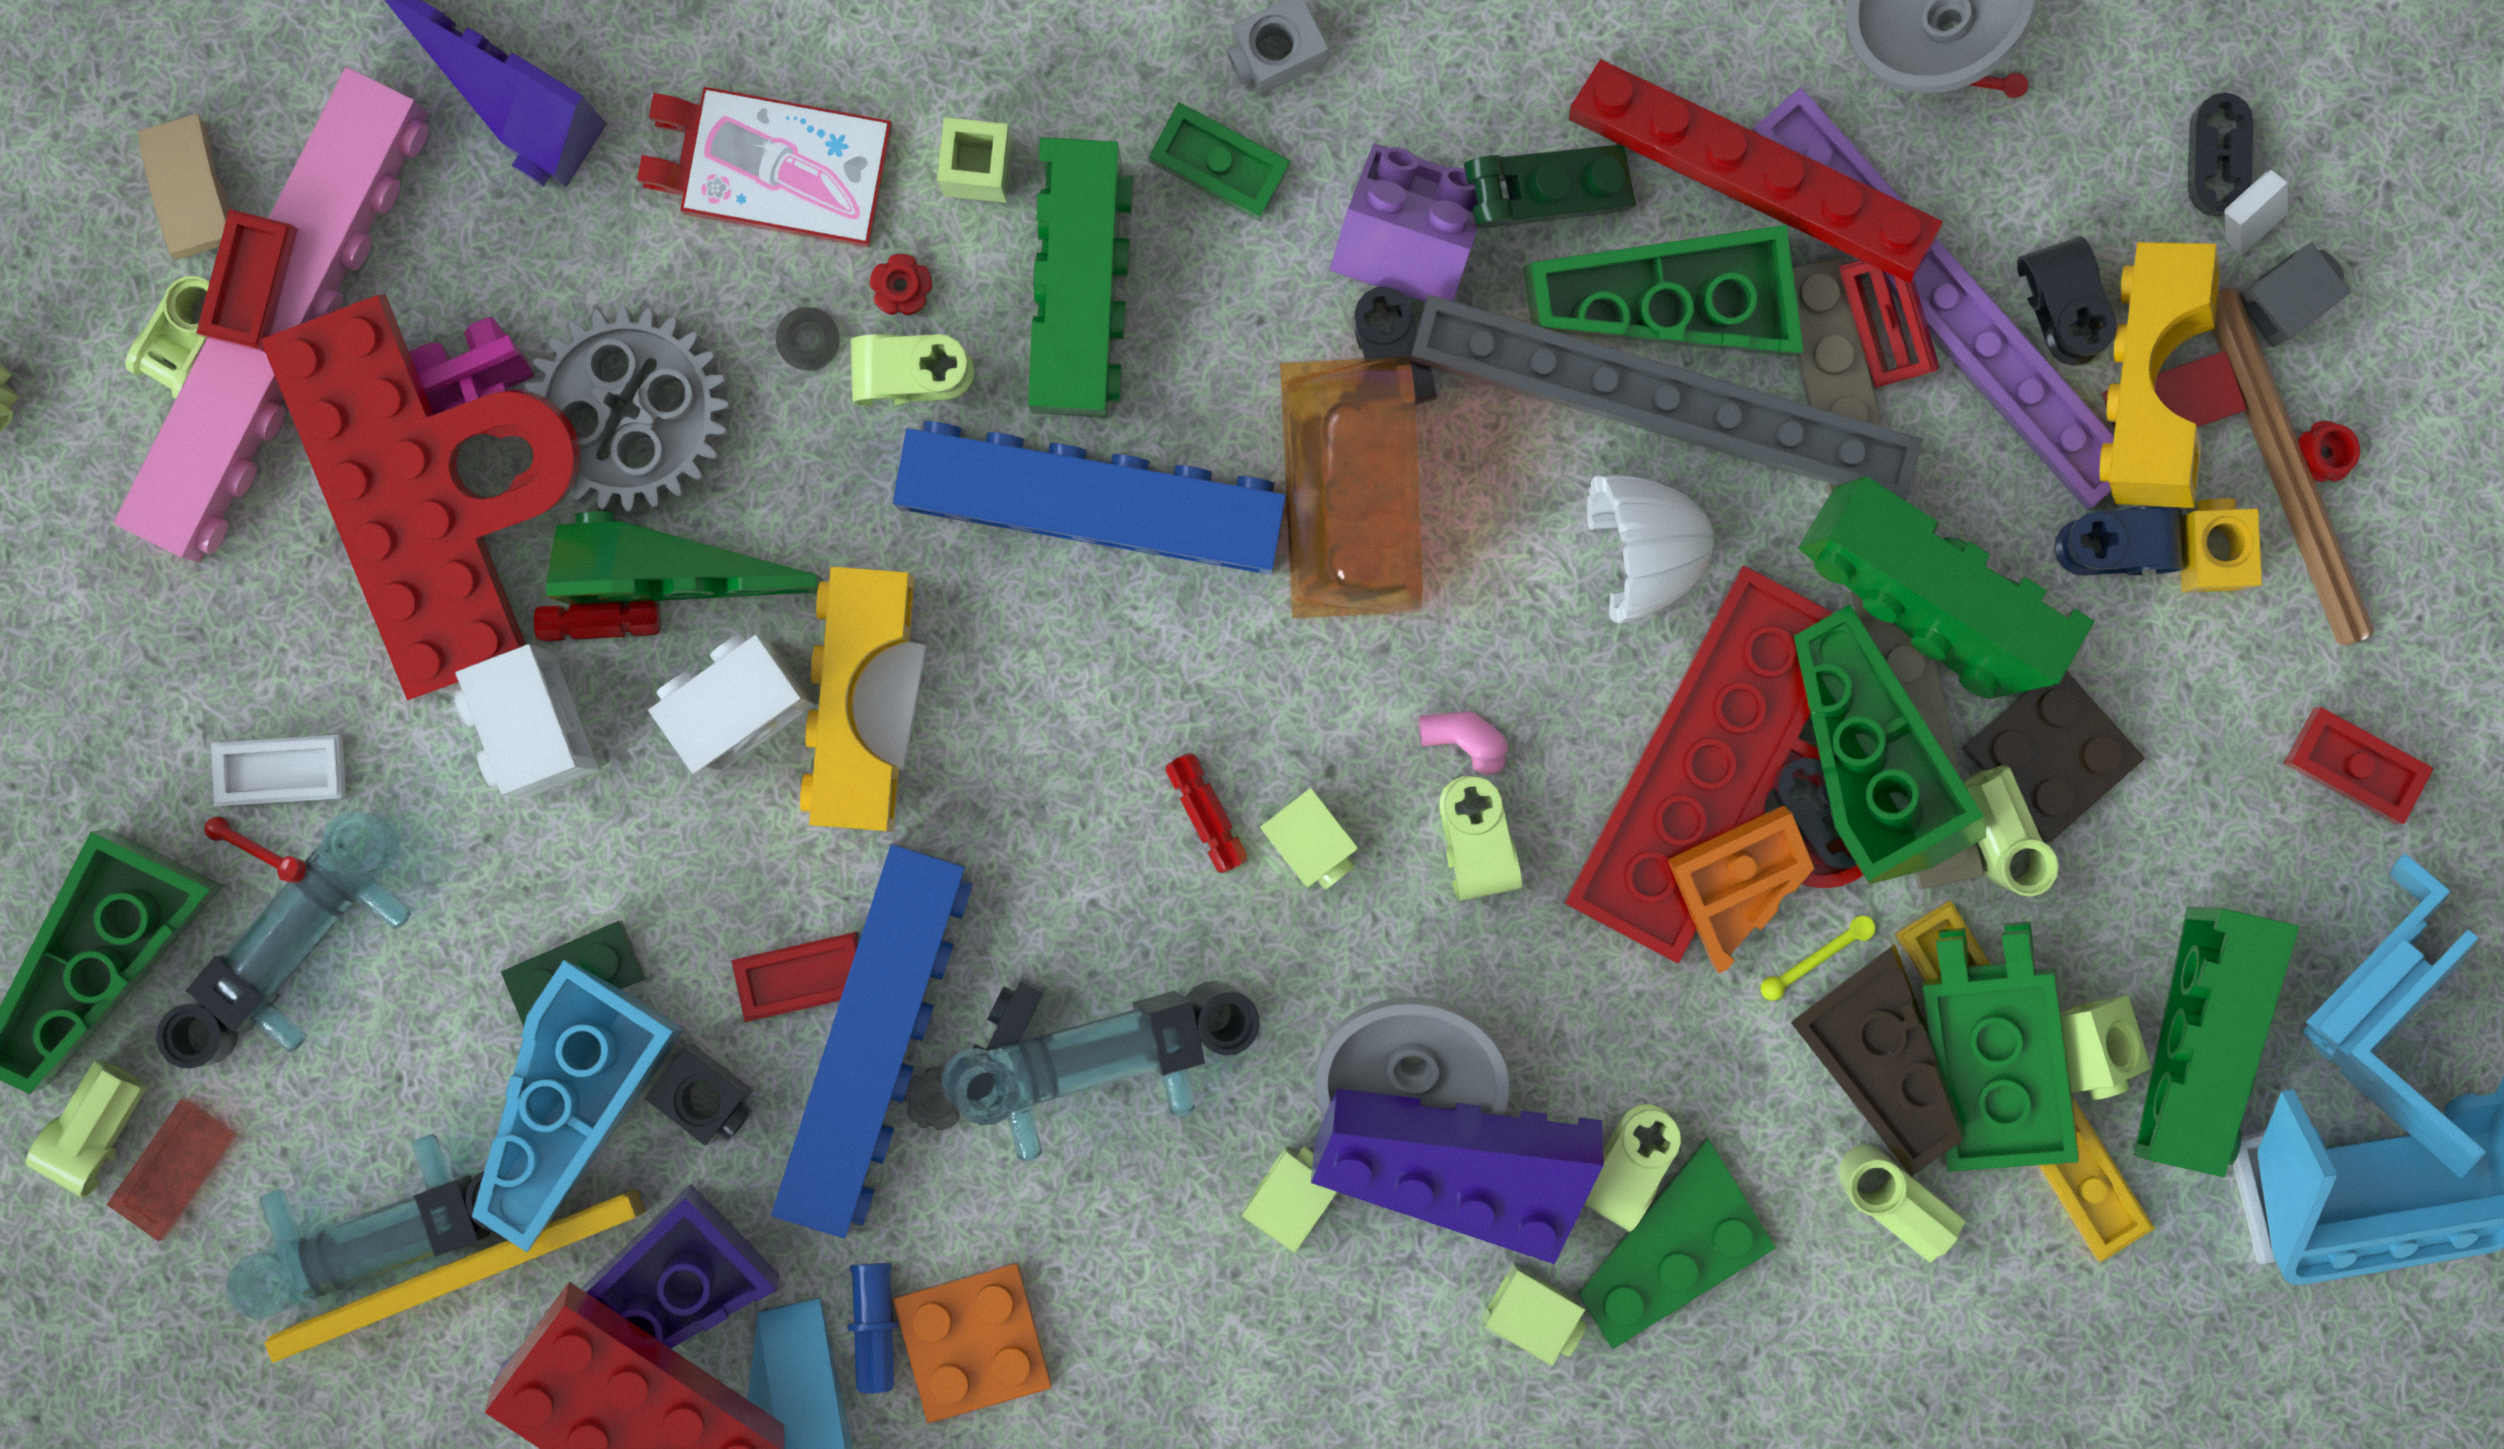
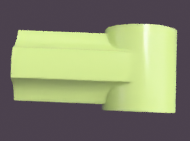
[1963,765,2059,897]
[26,1059,148,1199]
[1839,1144,1966,1263]

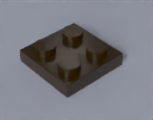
[1961,671,2145,843]

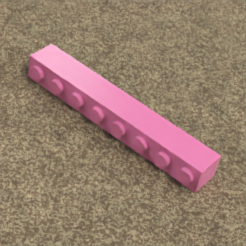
[113,66,429,563]

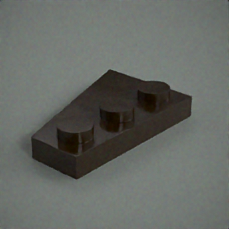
[1791,944,1966,1177]

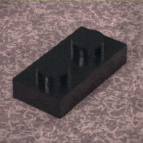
[958,979,1045,1109]

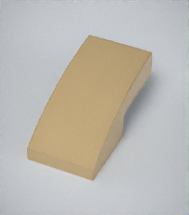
[137,113,230,261]

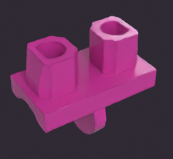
[409,317,535,415]

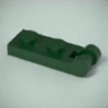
[1464,144,1636,228]

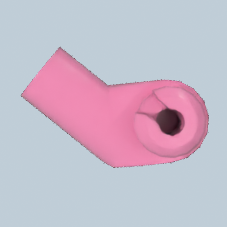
[1419,711,1508,775]

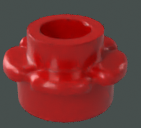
[869,254,932,316]
[2298,420,2360,482]

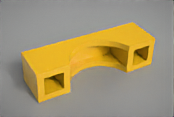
[2099,242,2221,508]
[800,566,915,832]

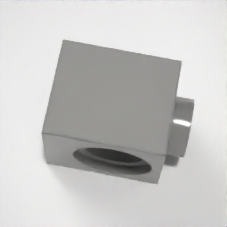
[1226,0,1329,95]

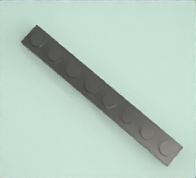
[1409,294,1923,501]

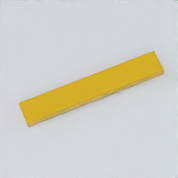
[1894,900,2155,1262]
[264,1189,646,1363]

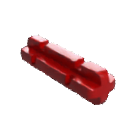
[533,600,661,641]
[1165,753,1247,873]

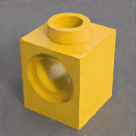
[2180,498,2262,593]

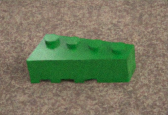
[1028,137,1134,418]
[1523,224,1804,356]
[1798,476,2095,699]
[0,829,224,1094]
[2133,907,2300,1178]

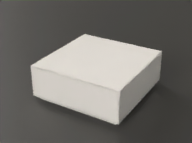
[2224,170,2288,256]

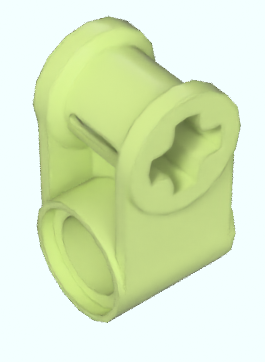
[125,276,210,400]
[850,334,975,406]
[1439,776,1522,902]
[1584,1104,1681,1232]

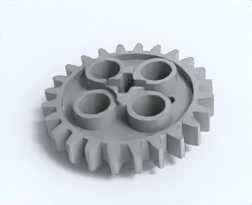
[524,305,733,514]

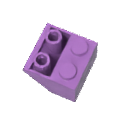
[1329,143,1478,302]

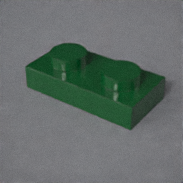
[501,921,646,1027]

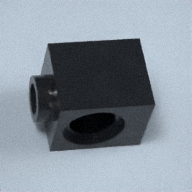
[644,1044,754,1146]

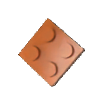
[893,1262,1052,1424]

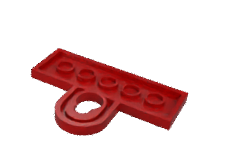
[260,294,580,701]
[1563,565,1863,964]

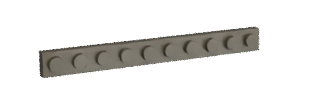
[1793,257,1984,889]

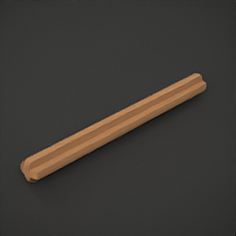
[2212,287,2374,646]

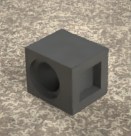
[2240,242,2351,347]

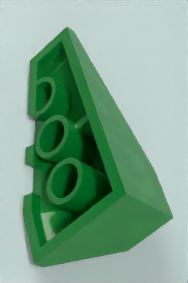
[546,511,824,605]
[1794,604,1987,885]

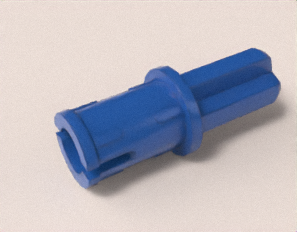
[847,1263,899,1394]

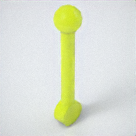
[1761,916,1875,1001]

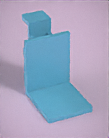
[2301,854,2486,1178]

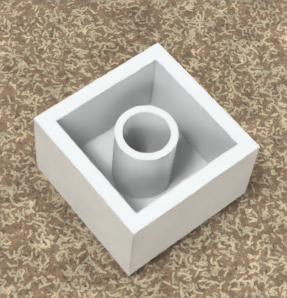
[648,633,817,778]
[454,644,599,798]

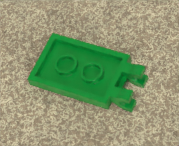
[1923,921,2080,1172]

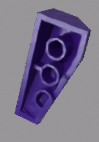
[384,0,607,187]

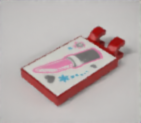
[637,87,892,248]

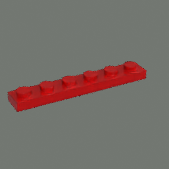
[1569,59,1943,284]

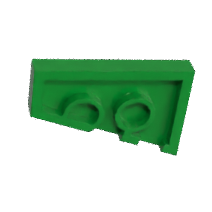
[1577,1137,1776,1349]

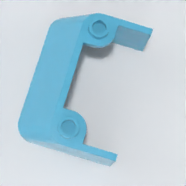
[2257,1076,2504,1285]

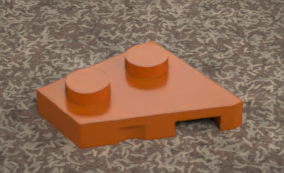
[1668,806,1814,973]

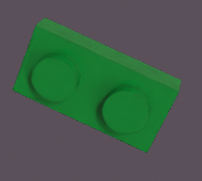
[1148,102,1290,221]

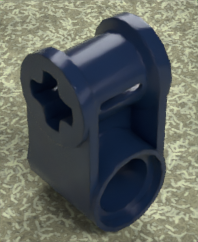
[2054,506,2185,576]

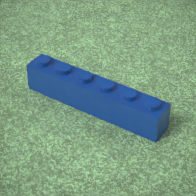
[892,421,1286,575]
[771,843,973,1239]

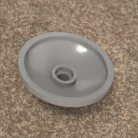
[1846,0,2039,93]
[1315,997,1510,1117]

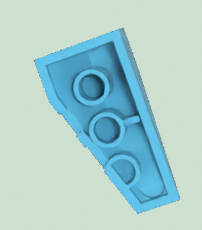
[472,960,684,1252]
[748,1298,853,1449]

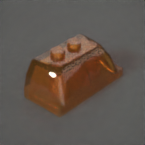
[1280,355,1423,618]

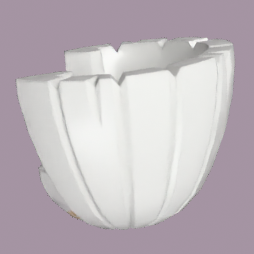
[1587,474,1714,623]

